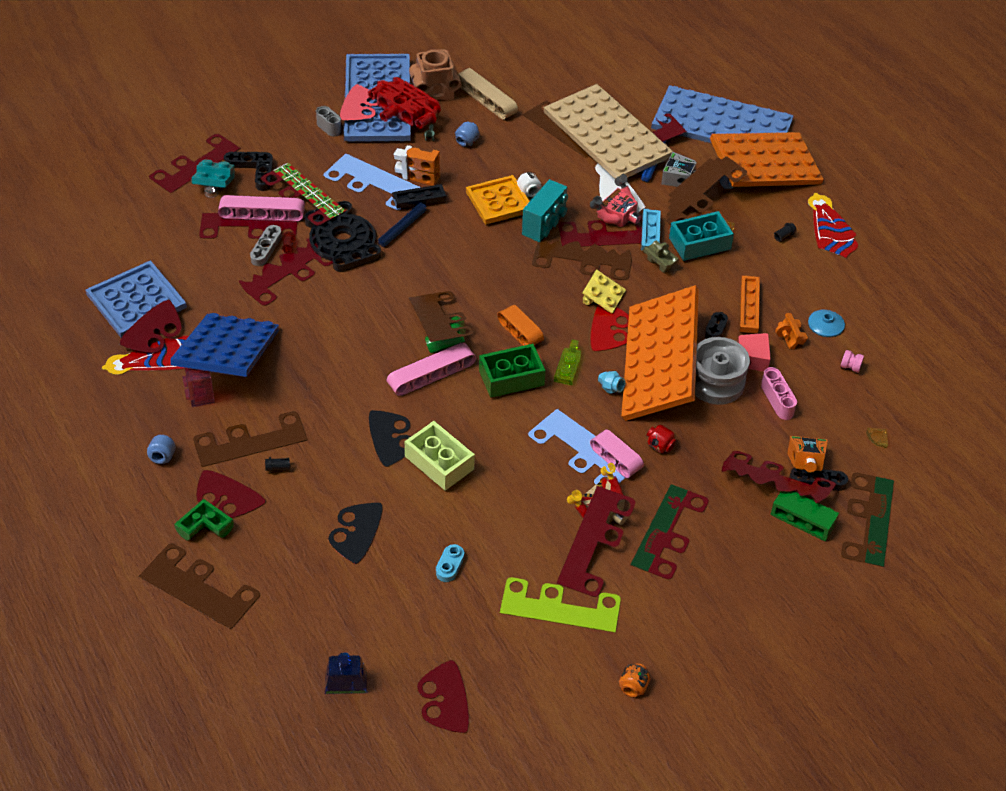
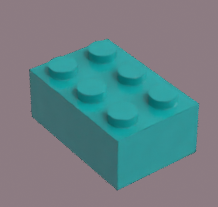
[522,179,568,242]
[669,211,734,261]

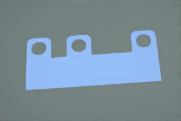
[324,154,420,210]
[528,409,625,484]

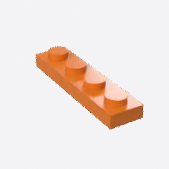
[739,275,760,334]

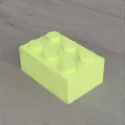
[404,421,475,491]

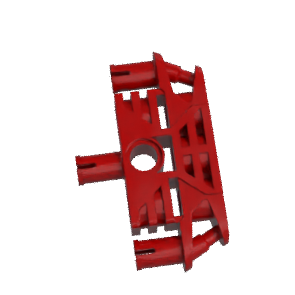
[368,77,441,129]

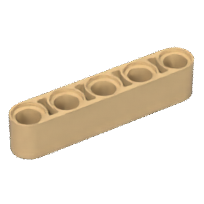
[458,68,518,119]

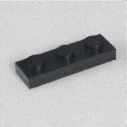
[392,184,446,209]

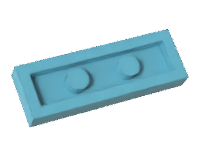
[641,209,661,250]

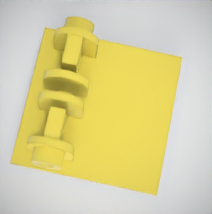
[582,269,626,314]

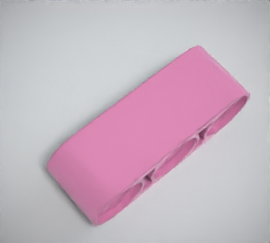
[761,367,797,420]
[590,430,644,478]

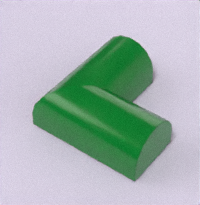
[425,316,466,353]
[174,499,234,540]

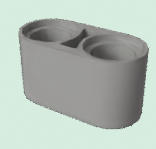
[316,106,341,136]

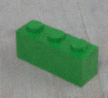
[770,491,839,542]

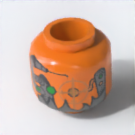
[619,663,651,697]

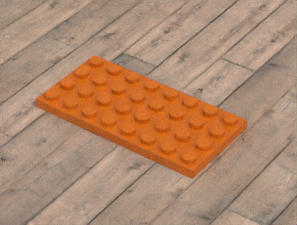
[621,285,699,421]

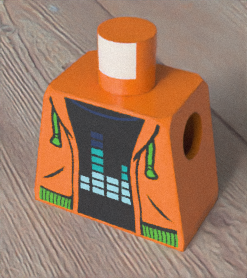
[787,436,828,472]

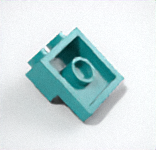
[192,160,235,188]

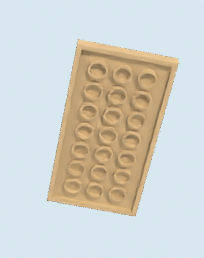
[544,84,673,180]

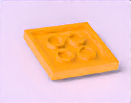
[466,175,530,225]

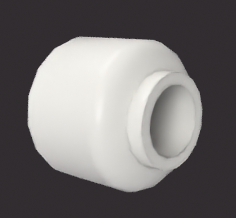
[517,172,542,198]

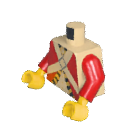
[567,463,628,525]

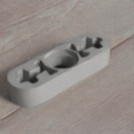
[250,225,282,266]

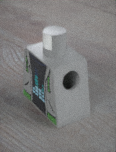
[661,152,697,187]

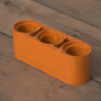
[497,304,544,346]

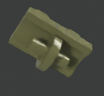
[643,240,678,273]

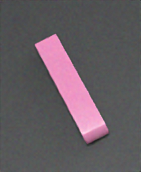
[218,195,305,221]
[387,343,476,396]

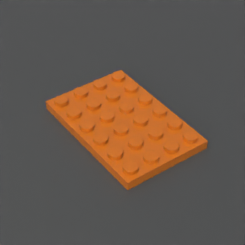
[710,132,824,187]

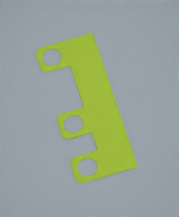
[500,577,621,632]

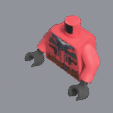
[590,174,641,227]

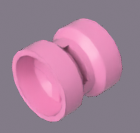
[840,350,864,373]

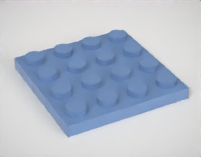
[86,260,187,338]

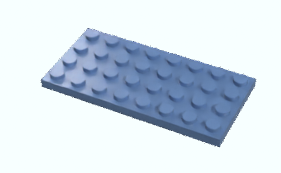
[344,54,411,142]
[651,85,794,143]

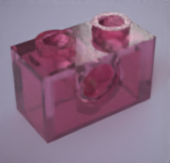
[182,368,215,407]

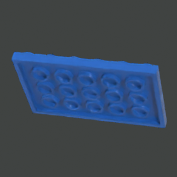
[171,313,279,377]

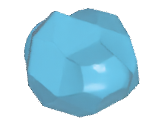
[598,371,625,394]

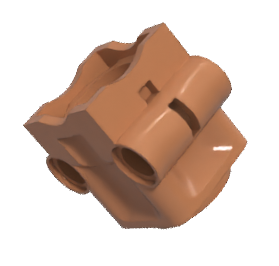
[409,49,461,101]

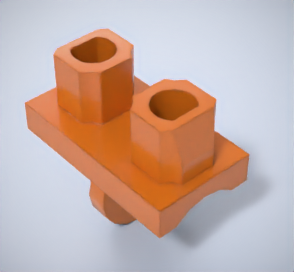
[775,313,808,349]

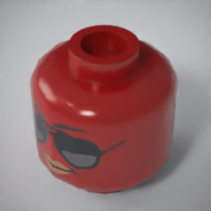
[646,425,676,454]

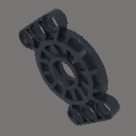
[304,201,381,272]

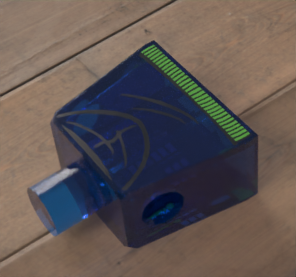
[325,652,367,694]

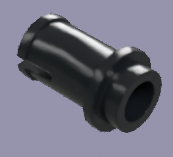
[774,223,796,242]
[265,457,290,473]

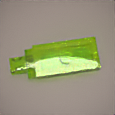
[554,339,581,385]

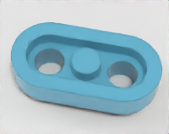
[436,544,464,582]

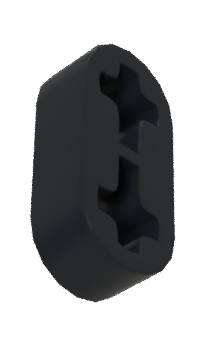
[705,312,728,339]

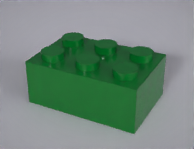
[479,344,546,398]

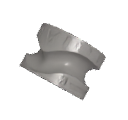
[695,337,750,405]

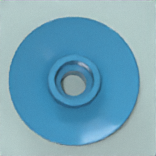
[808,310,845,337]

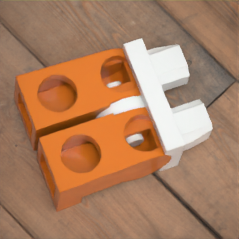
[394,145,440,186]

